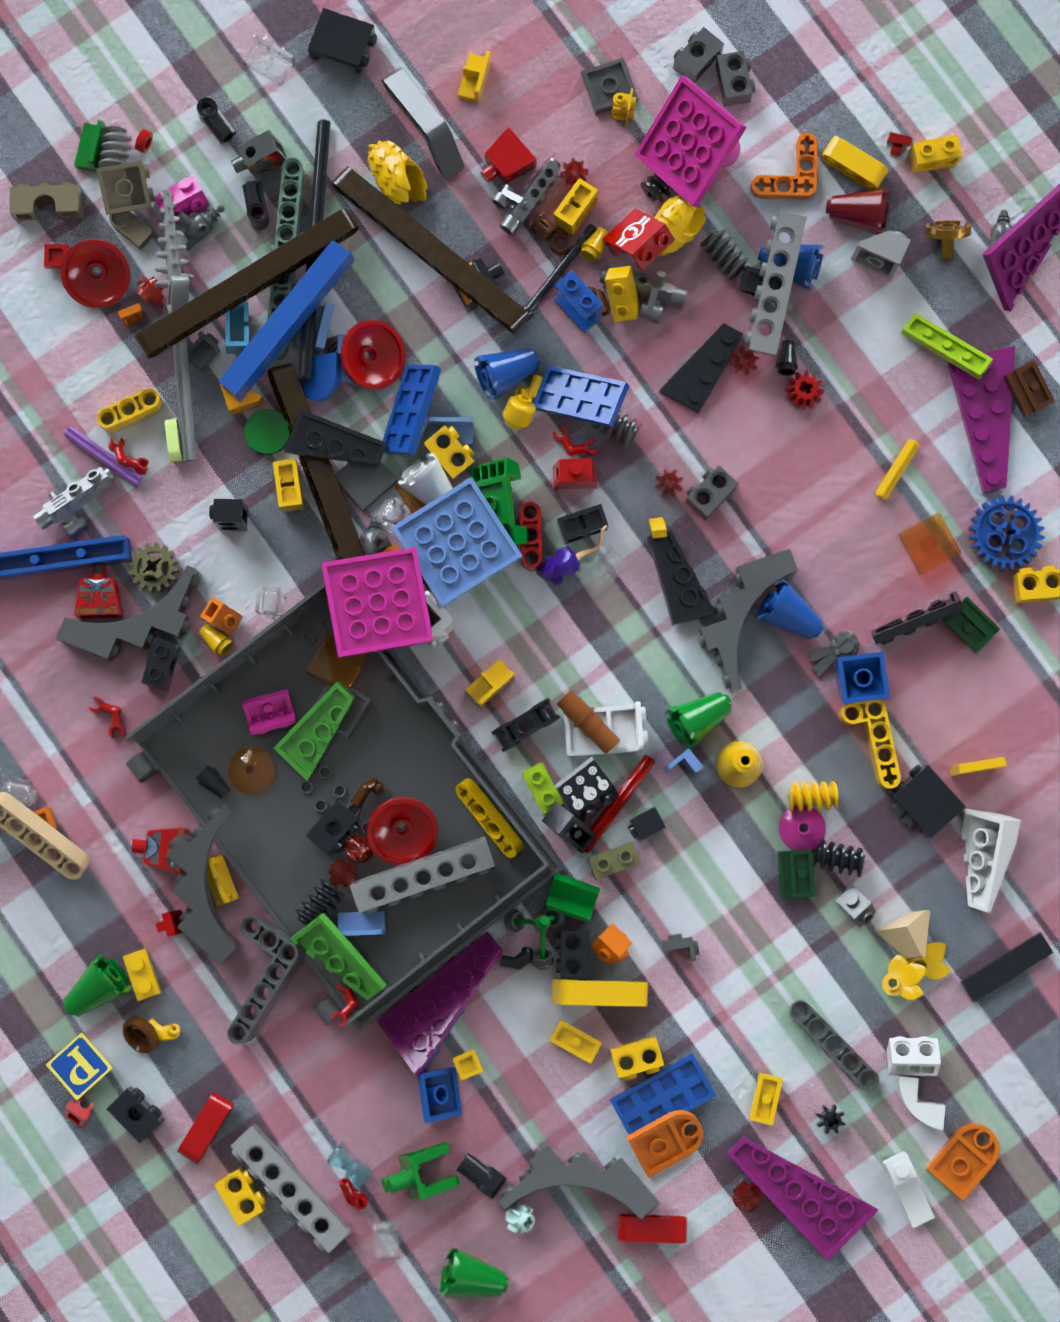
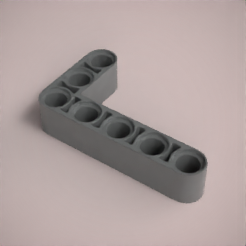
[381,68,465,179]
[227,915,306,1045]

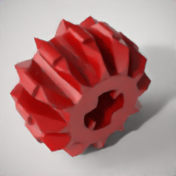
[785,370,825,410]

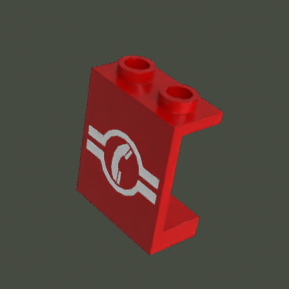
[603,208,675,271]

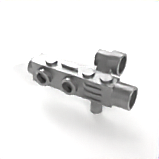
[491,157,561,236]
[600,266,687,324]
[32,467,115,539]

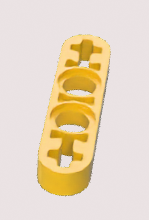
[456,778,523,858]

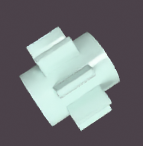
[505,1202,535,1235]

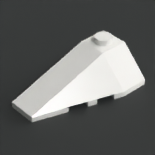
[961,809,1021,912]

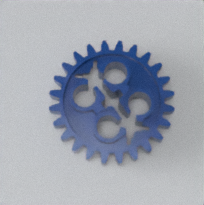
[968,495,1045,571]

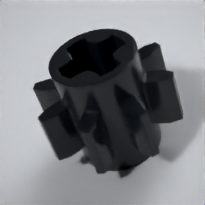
[815,1104,845,1134]

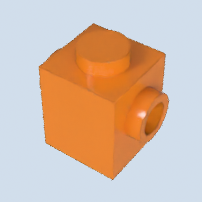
[200,597,243,636]
[589,923,632,966]

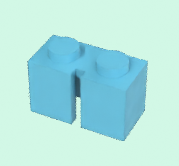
[225,301,249,354]

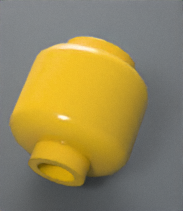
[503,394,536,430]

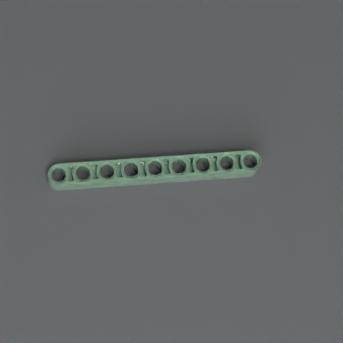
[267,157,305,360]

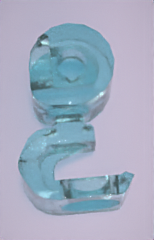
[327,1142,373,1188]

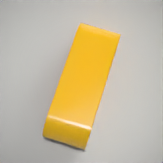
[821,136,889,191]
[97,388,163,433]

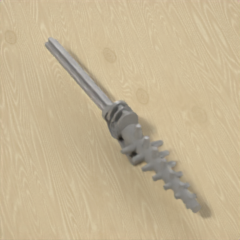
[154,189,196,462]

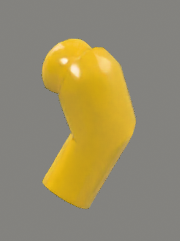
[514,375,543,400]

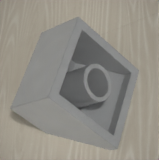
[850,231,911,278]

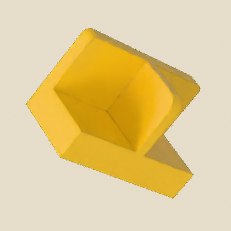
[458,51,491,103]
[465,659,515,708]

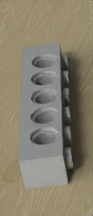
[744,211,807,357]
[350,836,495,914]
[231,1123,352,1253]

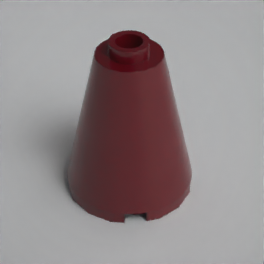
[826,189,890,235]

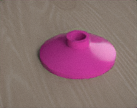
[779,805,826,850]

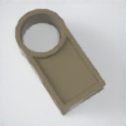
[109,211,155,250]

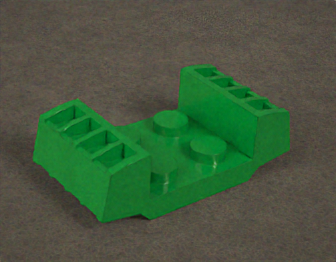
[470,457,527,545]

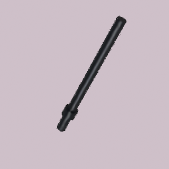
[512,224,597,335]

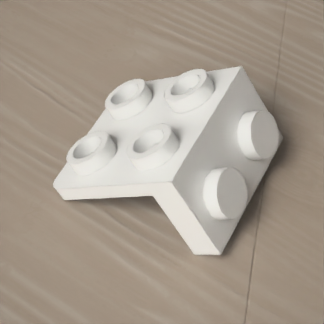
[425,590,453,647]

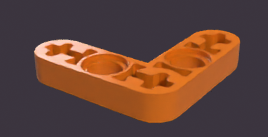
[750,132,817,200]

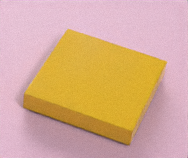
[949,757,1007,777]

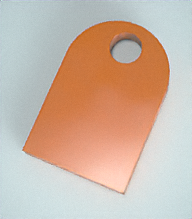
[626,1110,703,1178]
[925,1123,1000,1201]

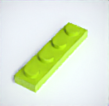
[902,313,993,380]

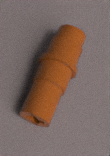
[557,690,620,754]

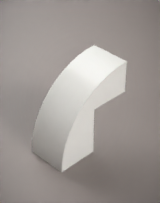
[895,1075,945,1130]

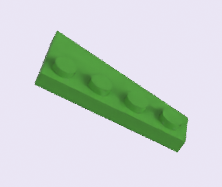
[274,681,355,781]
[290,913,387,1000]

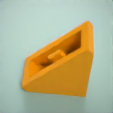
[219,376,265,416]

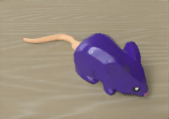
[536,525,607,585]

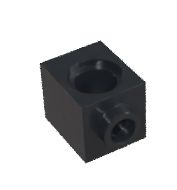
[628,807,666,841]

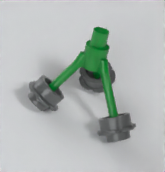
[504,909,566,970]

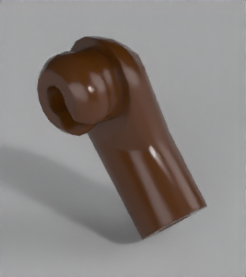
[351,778,384,807]

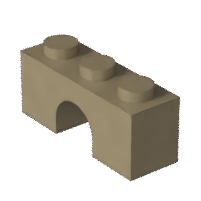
[10,182,83,221]

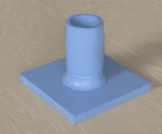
[391,477,522,608]

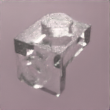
[373,1221,400,1261]

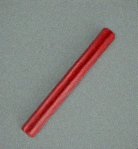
[584,755,655,853]

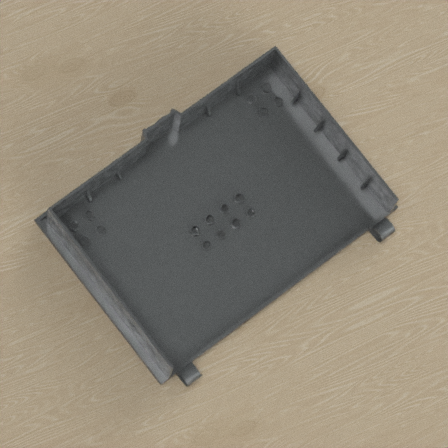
[126,583,564,1031]

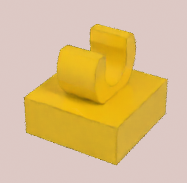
[452,1049,484,1081]

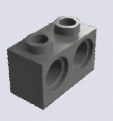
[715,51,755,107]
[686,465,739,521]

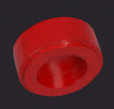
[135,129,153,153]

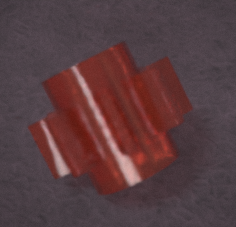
[560,158,589,186]
[137,276,165,304]
[730,346,759,376]
[655,469,683,498]
[345,834,373,863]
[328,858,357,888]
[733,1180,762,1213]

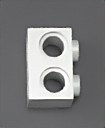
[886,1036,941,1076]

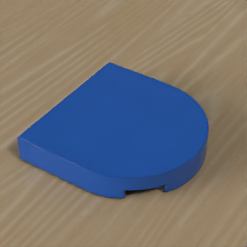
[299,352,341,402]

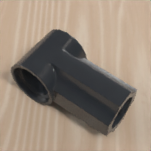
[197,97,236,144]
[242,180,270,230]
[456,1152,507,1199]

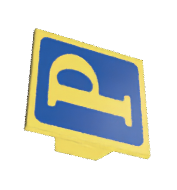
[46,1032,113,1100]

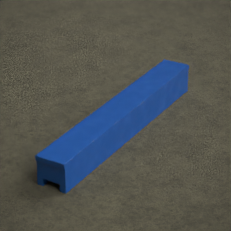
[218,240,355,402]
[0,535,133,580]

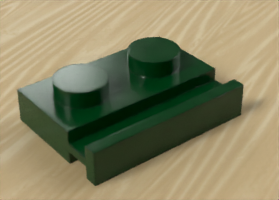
[942,597,1000,654]
[777,850,815,899]

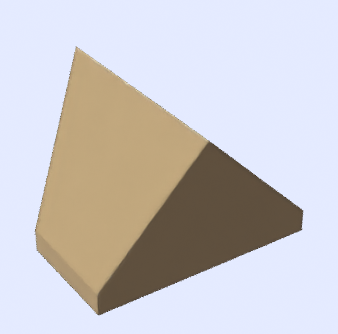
[875,910,930,959]

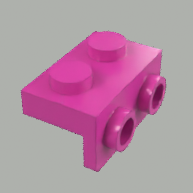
[154,175,210,225]
[242,689,296,735]

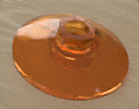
[228,747,275,794]

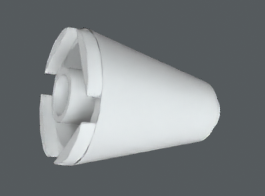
[398,453,453,505]

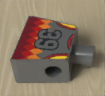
[231,130,287,175]

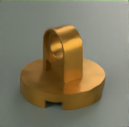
[925,220,971,260]

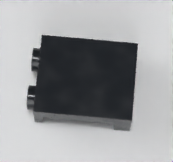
[308,8,377,74]
[889,764,966,838]

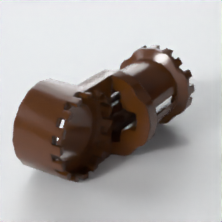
[529,211,571,256]

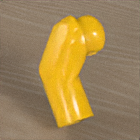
[149,1018,181,1041]

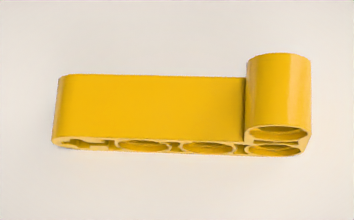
[839,699,901,790]
[551,979,648,1007]

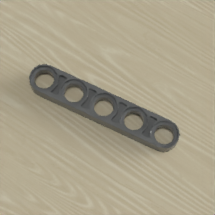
[789,1000,879,1091]

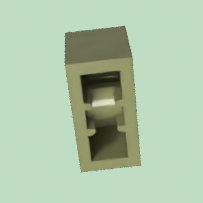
[587,841,641,880]

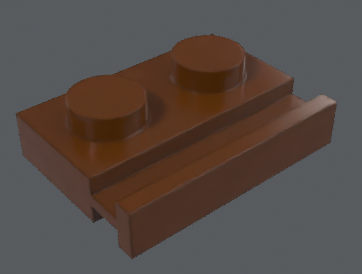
[1003,360,1055,417]

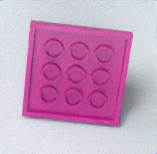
[634,75,747,207]
[321,547,434,658]

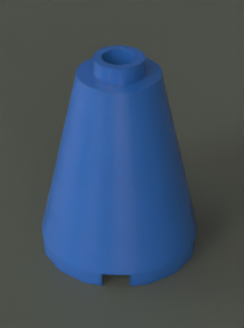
[758,244,824,290]
[474,348,540,400]
[757,580,824,639]

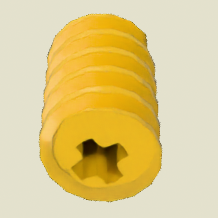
[788,781,839,812]

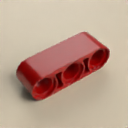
[520,501,542,571]
[177,1092,234,1164]
[617,1214,688,1244]

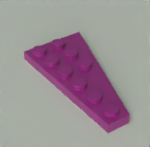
[982,184,1060,311]
[947,346,1015,494]
[377,931,503,1077]
[726,1136,879,1261]

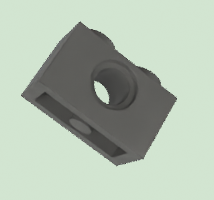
[673,27,724,83]

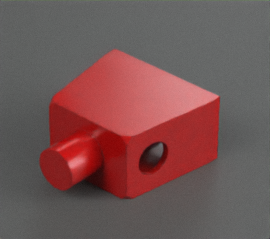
[480,127,537,184]
[553,458,597,490]

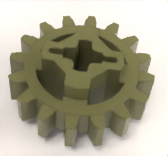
[128,542,180,593]

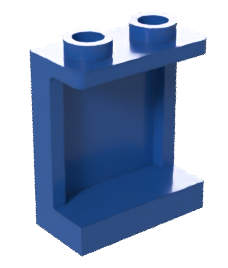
[554,270,603,334]

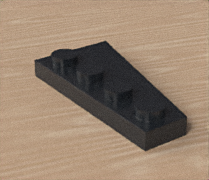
[659,323,743,414]
[284,409,387,466]
[647,530,718,626]
[871,591,964,645]

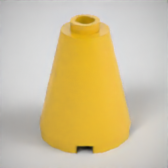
[716,741,763,788]

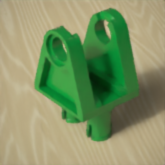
[381,1142,460,1200]

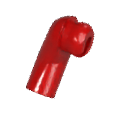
[339,1177,368,1210]

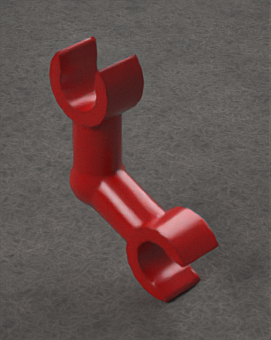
[553,426,598,456]
[108,437,149,475]
[89,697,126,738]
[331,982,359,1029]

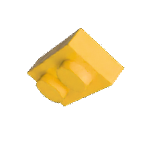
[122,948,162,1001]
[549,1019,602,1064]
[749,1072,783,1126]

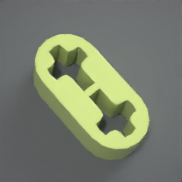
[165,418,183,462]

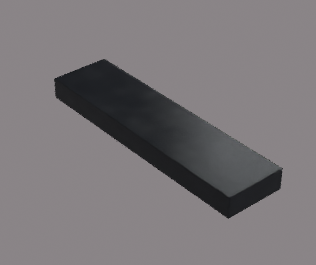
[960,932,1054,1002]

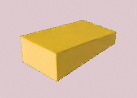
[649,517,667,538]

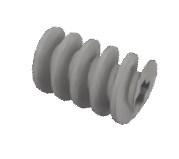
[98,125,132,168]

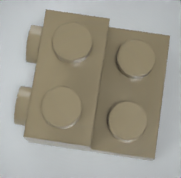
[96,160,155,215]

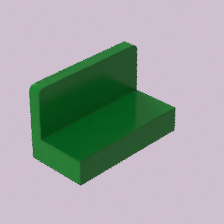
[74,120,106,173]
[545,873,600,922]

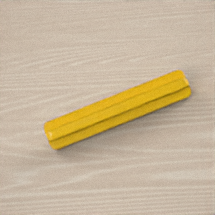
[875,439,920,500]

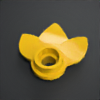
[908,942,951,980]
[882,954,926,1000]

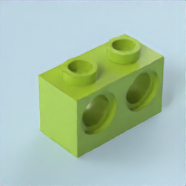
[521,762,564,815]

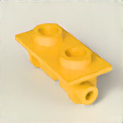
[612,88,637,127]
[208,854,239,907]

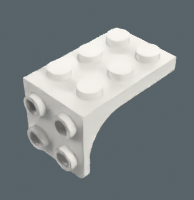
[564,702,648,757]

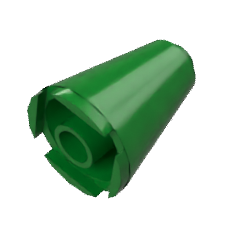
[665,692,732,750]
[64,954,131,1017]
[440,1248,509,1298]

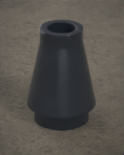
[775,340,798,376]
[196,765,231,799]

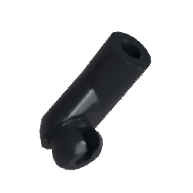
[500,946,533,970]

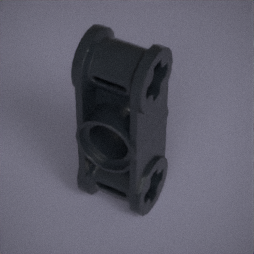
[491,698,561,752]

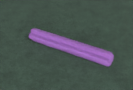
[64,426,143,487]

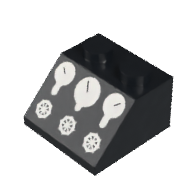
[554,756,619,823]

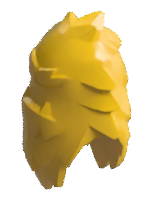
[368,140,428,204]
[654,194,706,256]

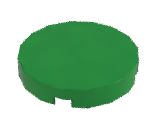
[244,409,290,455]

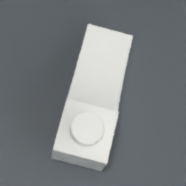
[882,1151,935,1228]

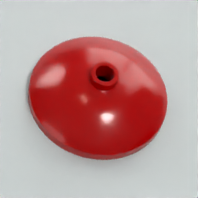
[60,239,131,308]
[341,320,406,390]
[367,797,438,865]

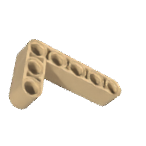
[0,792,90,880]

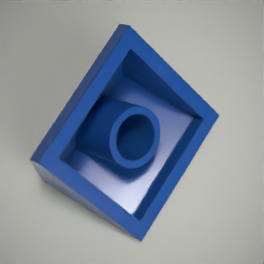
[836,651,890,704]
[418,1067,462,1123]

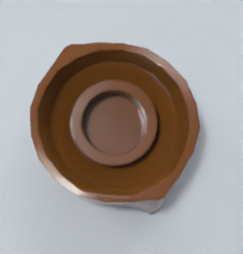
[123,1016,159,1054]

